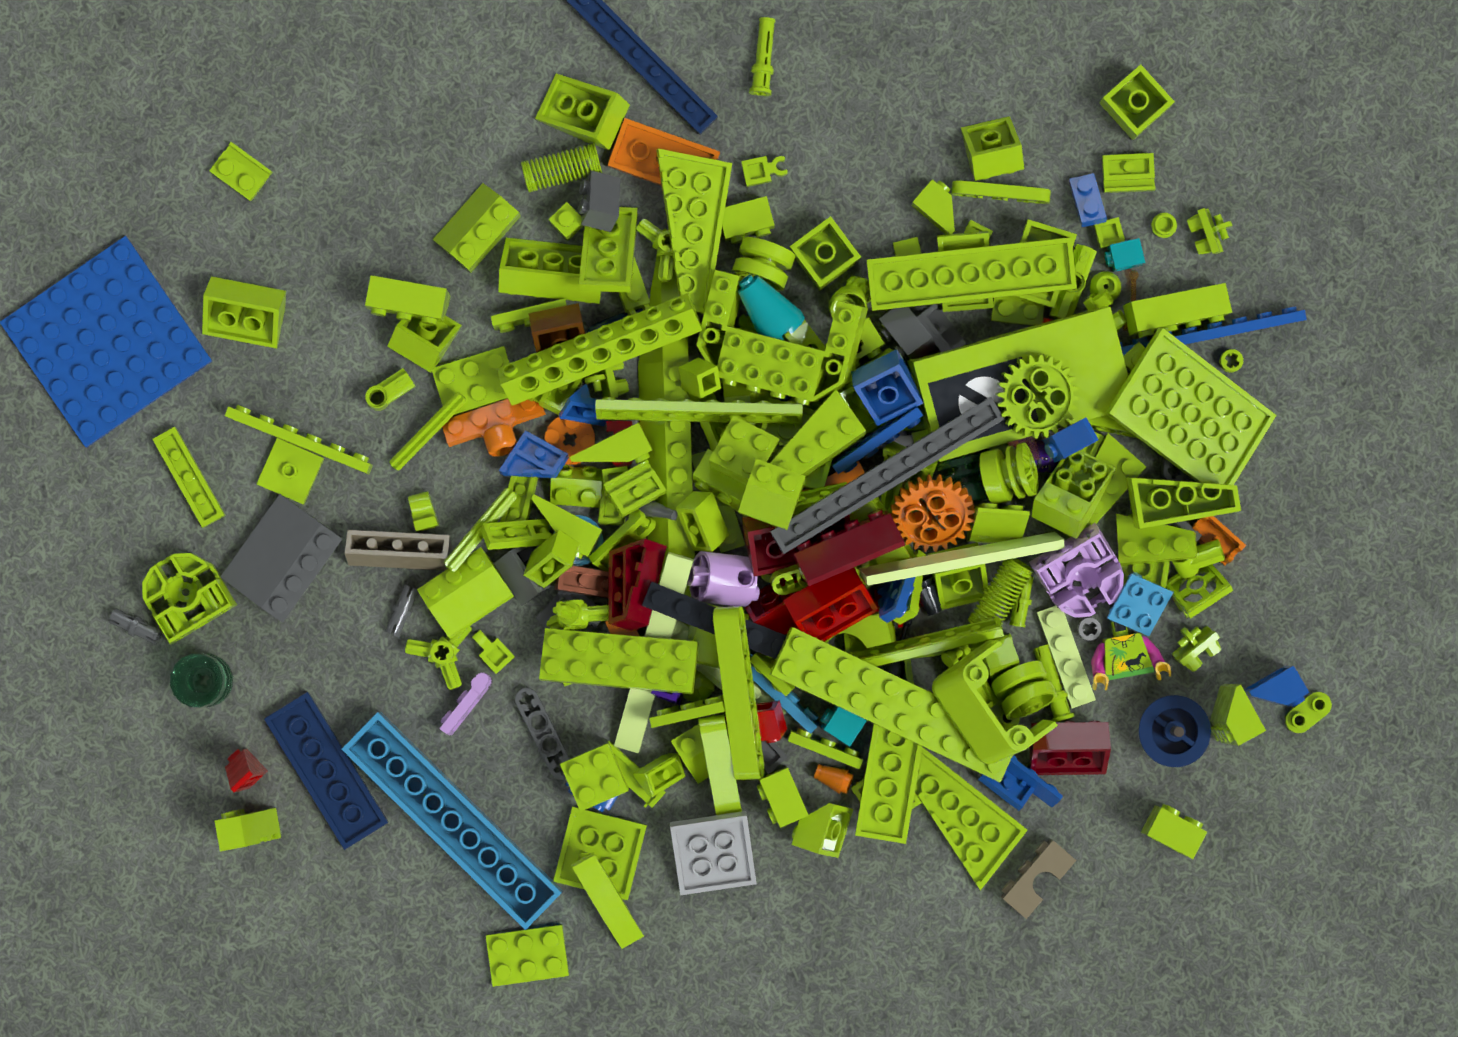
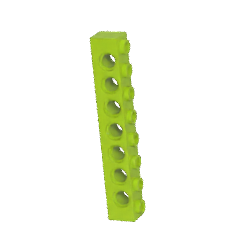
[497,293,702,406]

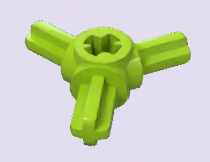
[636,219,674,282]
[546,600,609,631]
[405,626,472,690]

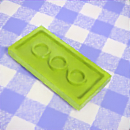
[579,207,638,293]

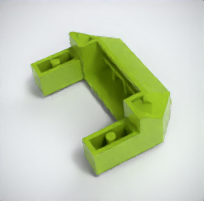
[697,270,868,405]

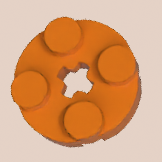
[544,417,595,465]

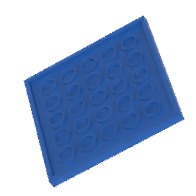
[0,236,212,448]

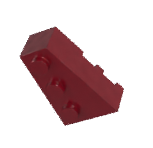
[608,539,667,631]

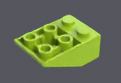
[1032,450,1116,539]
[966,503,1030,543]

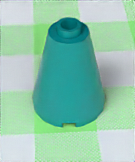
[738,275,805,340]

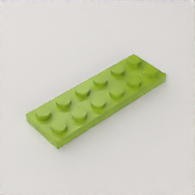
[539,628,699,694]
[855,690,932,844]

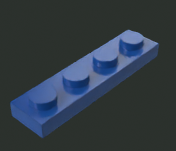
[832,406,923,474]

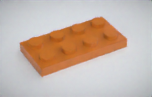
[608,118,720,186]

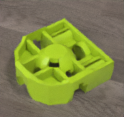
[142,553,237,645]

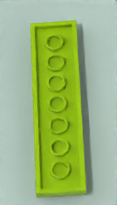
[867,237,1077,311]

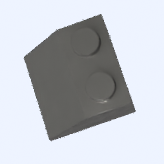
[494,546,556,606]

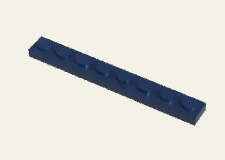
[565,0,718,135]

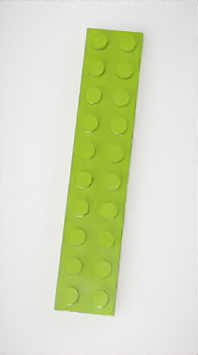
[769,627,1013,782]

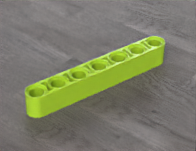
[713,606,764,780]

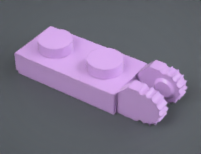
[440,672,492,735]

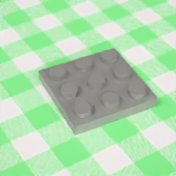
[670,811,757,895]

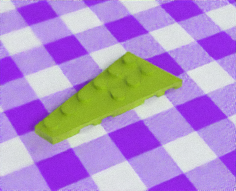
[656,148,732,314]

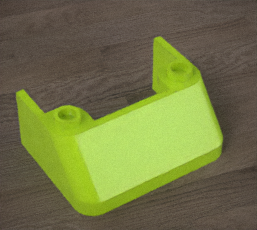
[932,640,1058,764]

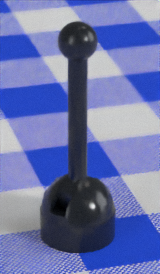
[884,619,912,679]

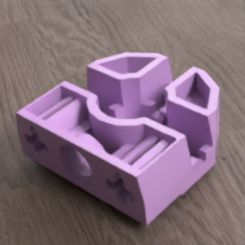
[1029,523,1124,617]

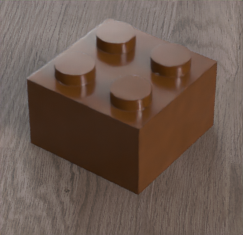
[529,303,586,353]

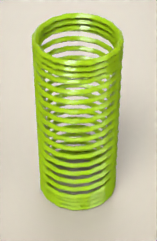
[521,143,602,193]
[968,558,1034,624]

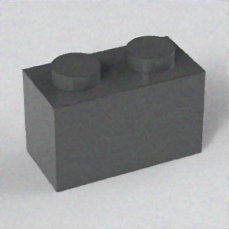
[579,170,620,232]
[879,307,937,360]

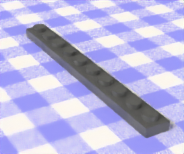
[769,397,1004,554]

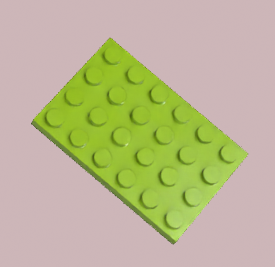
[1106,328,1277,485]

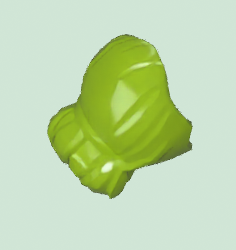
[829,276,871,317]

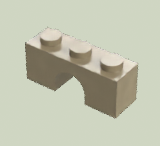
[1001,839,1077,919]

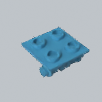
[1107,572,1173,636]

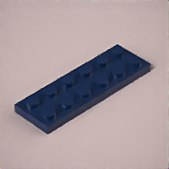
[264,692,389,850]

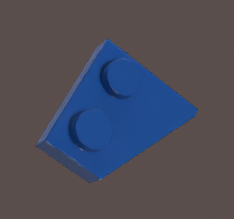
[499,430,569,478]
[877,577,915,623]

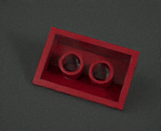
[1029,720,1111,775]

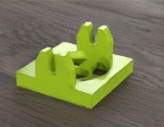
[1166,564,1233,619]

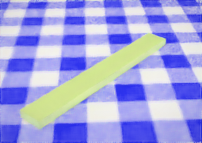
[859,532,1065,585]
[614,552,694,753]

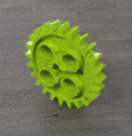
[995,354,1080,439]

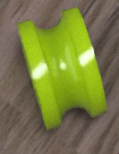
[1219,349,1243,373]

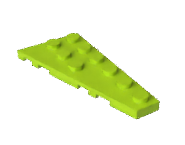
[915,747,1027,891]

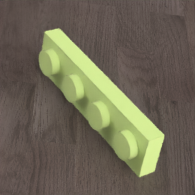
[1036,606,1096,709]

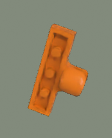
[442,399,546,457]

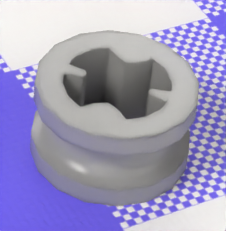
[1077,618,1101,641]

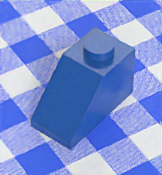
[1042,417,1099,463]

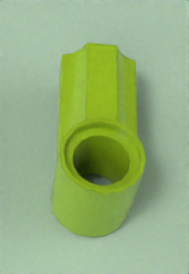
[365,368,416,411]
[1172,539,1225,578]

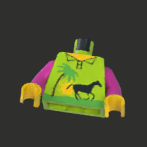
[1091,622,1171,690]

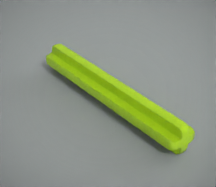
[389,392,467,471]
[444,488,517,572]

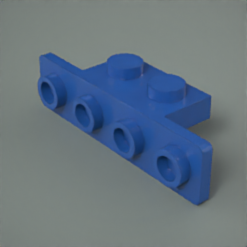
[978,755,1063,811]

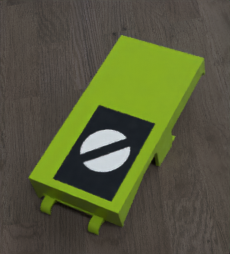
[907,306,1128,462]

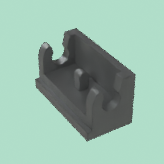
[917,304,967,353]

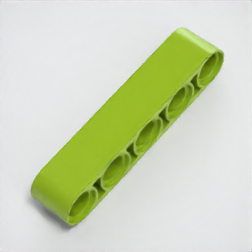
[698,714,742,815]

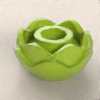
[1090,271,1122,301]

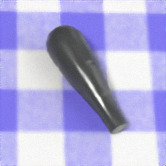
[639,500,678,520]

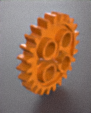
[891,474,975,552]

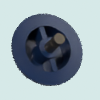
[1139,695,1211,767]

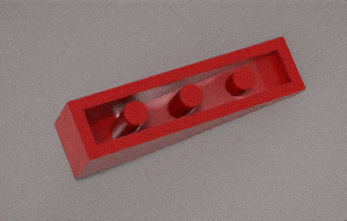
[225,749,268,793]

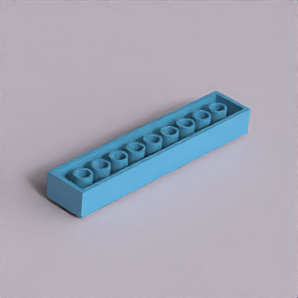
[342,712,563,930]

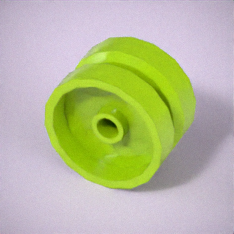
[732,237,796,291]
[991,661,1057,720]

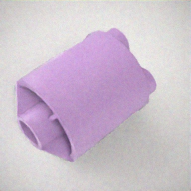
[687,551,759,607]

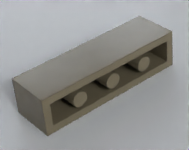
[345,530,452,570]

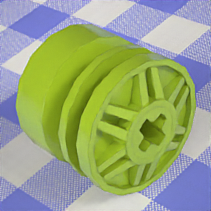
[980,443,1039,504]

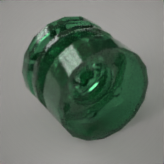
[935,453,989,502]
[170,654,233,707]

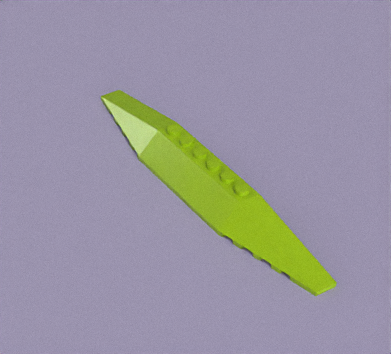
[638,242,695,627]

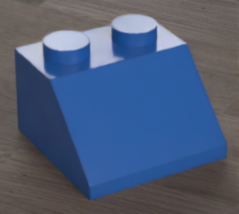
[851,349,923,426]
[1244,666,1309,707]

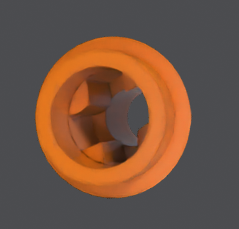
[814,764,854,794]

